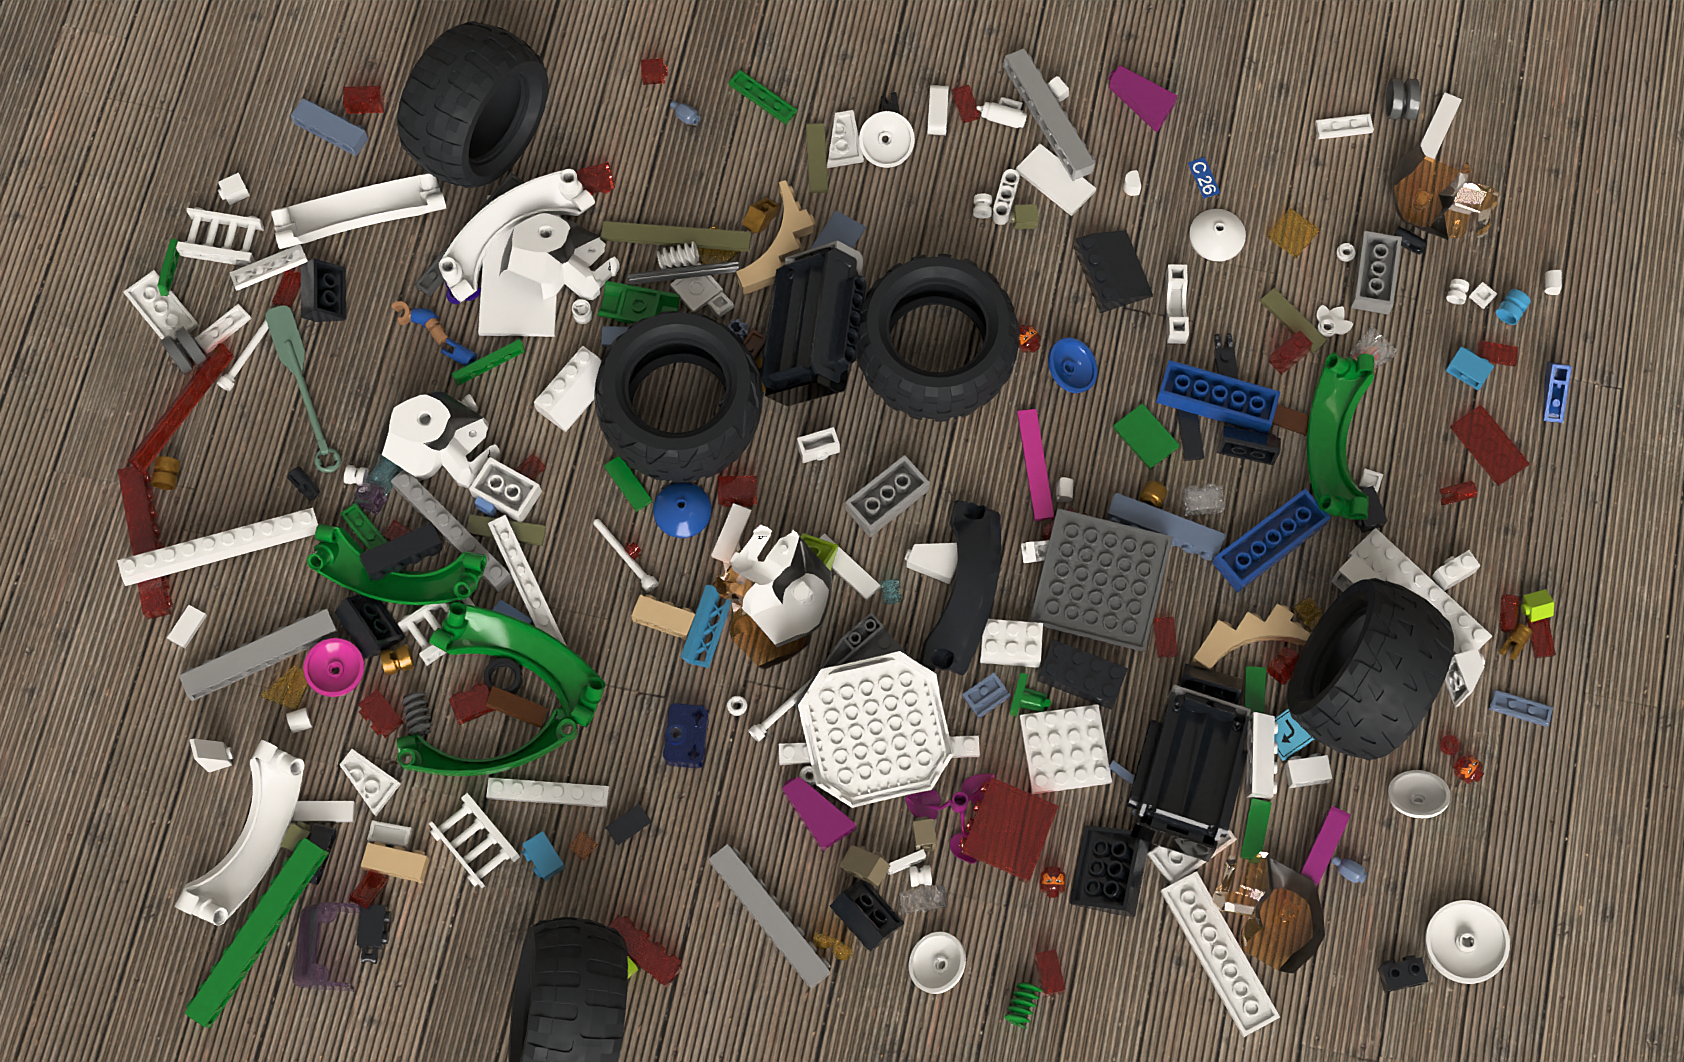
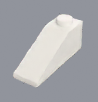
[190,739,234,772]

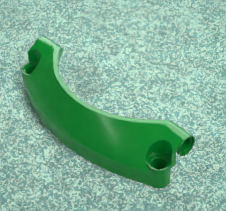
[1307,353,1375,520]
[307,523,487,605]
[430,602,605,728]
[397,708,578,776]

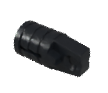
[287,466,320,501]

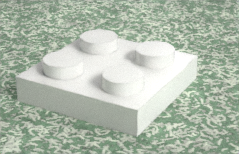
[670,263,723,312]

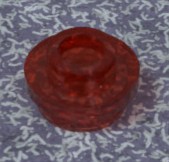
[624,542,642,560]
[1439,735,1460,755]

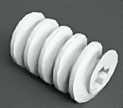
[657,241,699,270]

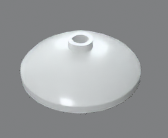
[859,111,915,168]
[1189,209,1246,261]
[1388,770,1450,818]
[909,932,966,994]

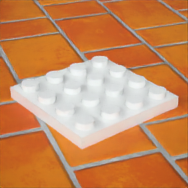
[1019,704,1112,794]

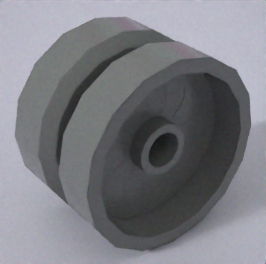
[1385,78,1420,120]
[160,326,207,375]

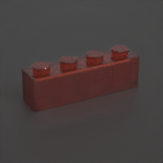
[608,915,682,988]

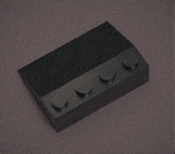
[1074,230,1153,313]
[1070,825,1150,917]

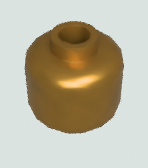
[1139,481,1167,508]

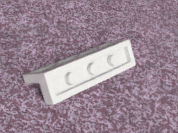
[230,244,308,290]

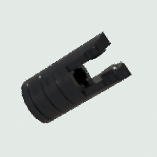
[881,92,900,114]
[1393,226,1427,255]

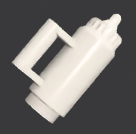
[976,97,1027,128]

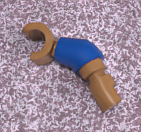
[391,301,448,346]

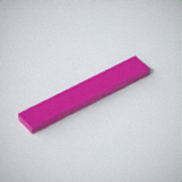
[1017,409,1054,521]

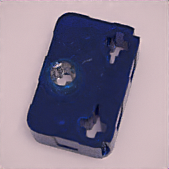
[663,703,710,769]

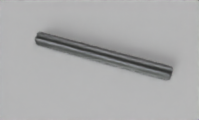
[628,261,740,285]

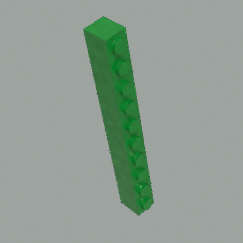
[184,837,329,1028]

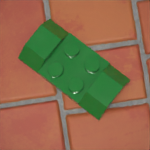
[597,281,680,324]

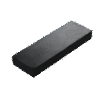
[1177,409,1204,461]

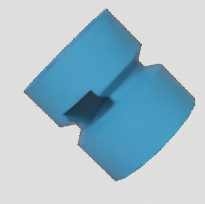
[1496,289,1531,325]

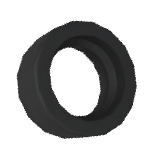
[484,658,523,694]

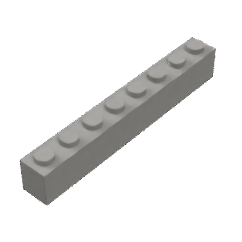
[1002,49,1095,181]
[391,469,513,594]
[179,609,340,701]
[708,844,831,989]

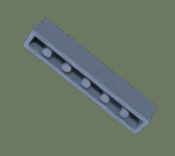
[1106,493,1226,561]

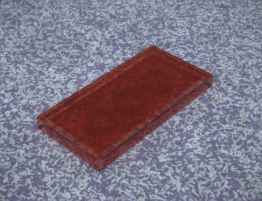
[1450,405,1530,487]

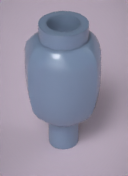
[670,100,700,125]
[1331,855,1368,884]

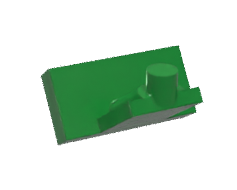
[1009,672,1051,717]

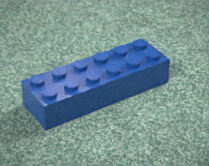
[1156,360,1280,434]
[1213,488,1331,593]

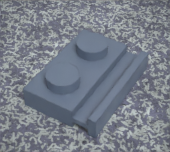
[962,673,1011,719]

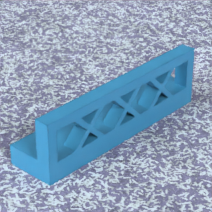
[680,585,734,668]

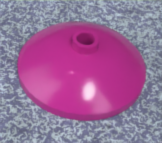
[304,638,364,697]

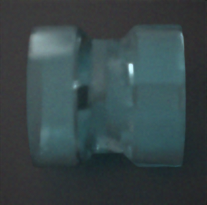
[881,579,902,604]

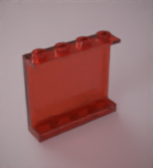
[958,777,1058,883]

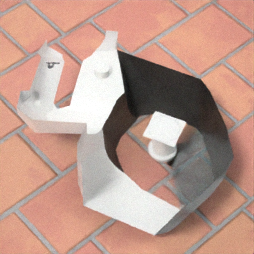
[499,213,620,300]
[376,391,500,488]
[730,525,832,647]

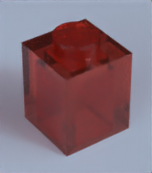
[641,58,668,85]

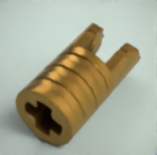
[1499,623,1533,661]

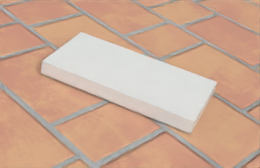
[1016,144,1096,216]
[123,270,199,342]
[1147,829,1237,885]

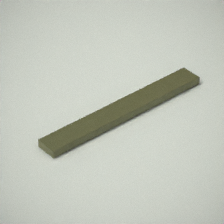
[601,221,752,252]

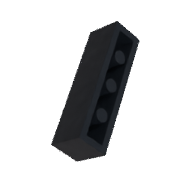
[359,523,443,582]

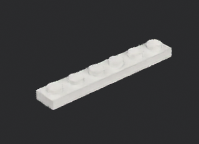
[486,778,609,808]

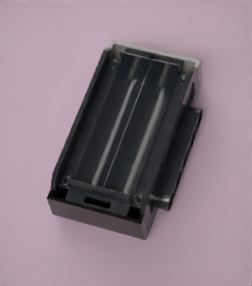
[760,240,866,406]
[1127,685,1251,862]

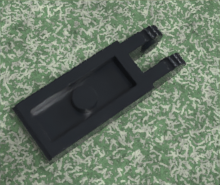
[1214,333,1239,380]

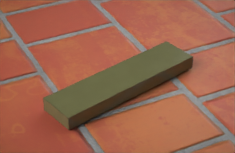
[806,123,828,194]
[1260,288,1327,354]
[466,514,546,546]

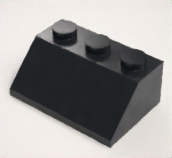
[301,258,346,322]
[1217,425,1281,466]
[335,594,406,659]
[1179,663,1243,705]
[830,880,904,952]

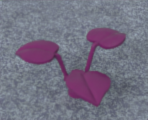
[905,773,995,864]

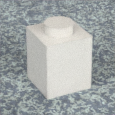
[218,173,250,205]

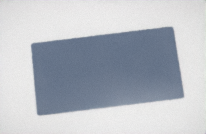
[810,211,866,249]

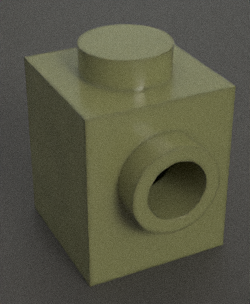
[1010,204,1039,230]
[280,821,312,852]

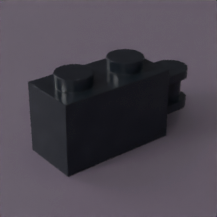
[356,904,391,964]

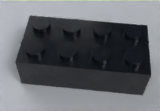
[1038,639,1128,710]

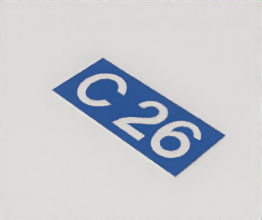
[1188,157,1220,199]

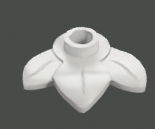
[1316,305,1353,337]

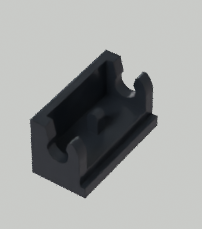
[605,804,651,846]

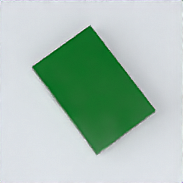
[1113,403,1180,470]

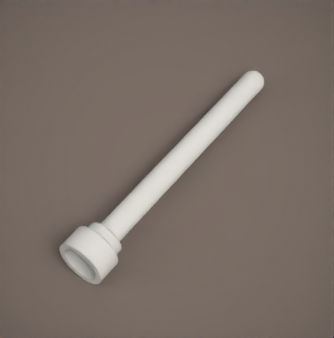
[217,320,269,391]
[593,519,659,593]
[748,675,815,742]

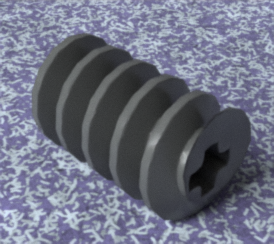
[402,692,433,736]

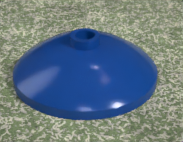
[1048,338,1098,393]
[653,483,711,538]

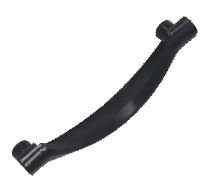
[919,500,1001,675]

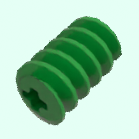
[1004,982,1042,1029]

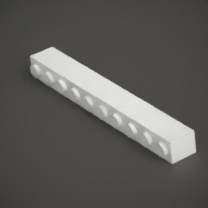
[117,508,318,586]

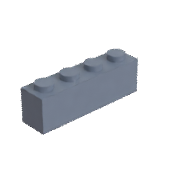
[291,98,368,156]

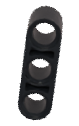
[309,823,337,885]

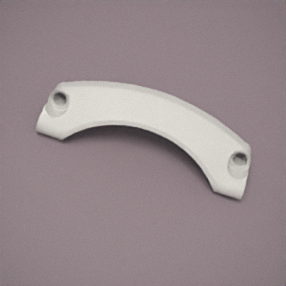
[439,169,595,303]
[271,173,446,249]
[174,740,304,926]

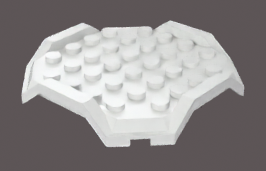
[798,651,954,808]

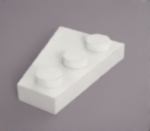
[827,110,864,168]
[340,749,401,816]

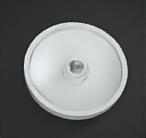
[1425,900,1510,984]

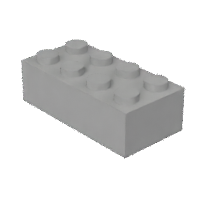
[1351,231,1402,314]
[845,455,930,537]

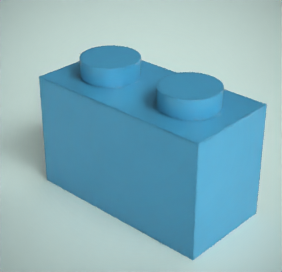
[1446,347,1494,391]
[522,831,566,881]

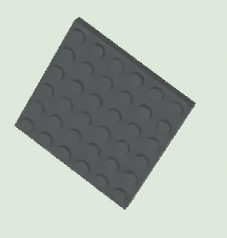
[1029,509,1173,652]

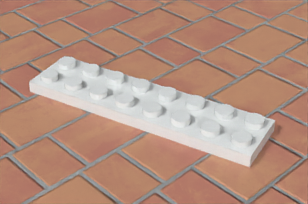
[1348,528,1492,655]
[1160,871,1280,1038]

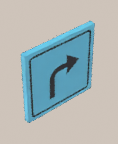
[1274,709,1314,761]

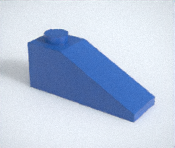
[1543,362,1572,423]

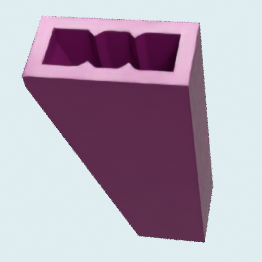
[1108,65,1178,132]
[782,777,856,851]
[1299,806,1351,886]

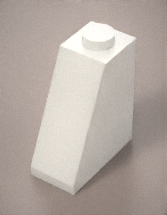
[905,543,958,584]

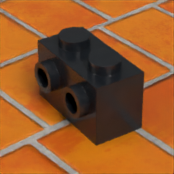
[1378,955,1429,993]

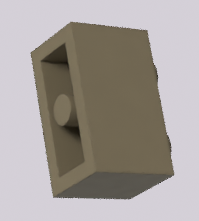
[912,817,937,852]
[839,845,890,887]

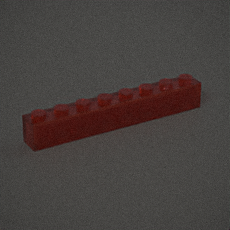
[118,464,173,620]

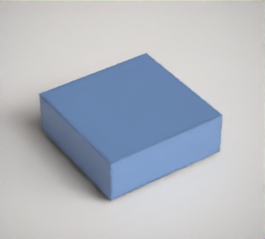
[475,497,497,518]

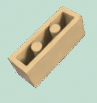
[631,595,695,640]
[361,841,429,883]

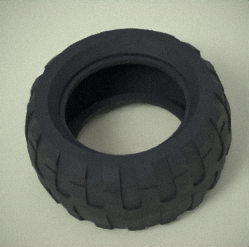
[397,21,548,189]
[856,254,1020,422]
[508,917,628,1062]

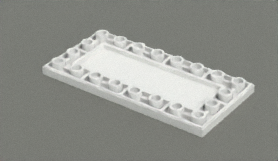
[478,195,561,337]

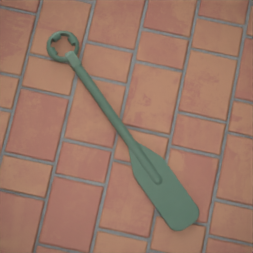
[265,305,341,473]

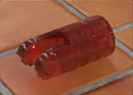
[1439,481,1477,505]
[1500,594,1519,633]

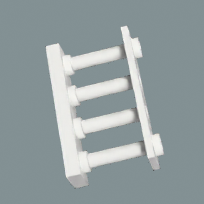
[176,207,264,266]
[398,585,475,666]
[429,793,520,888]

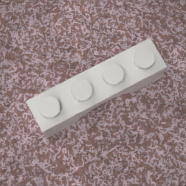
[1165,264,1189,344]

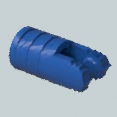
[440,338,477,366]

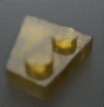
[260,666,309,711]

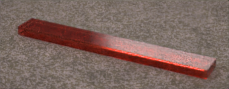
[128,343,234,473]

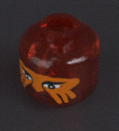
[1019,325,1041,353]
[1452,754,1484,784]
[1039,867,1066,898]

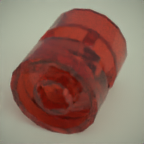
[1266,647,1299,684]

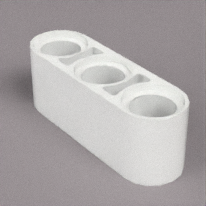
[927,85,949,136]
[992,169,1019,225]

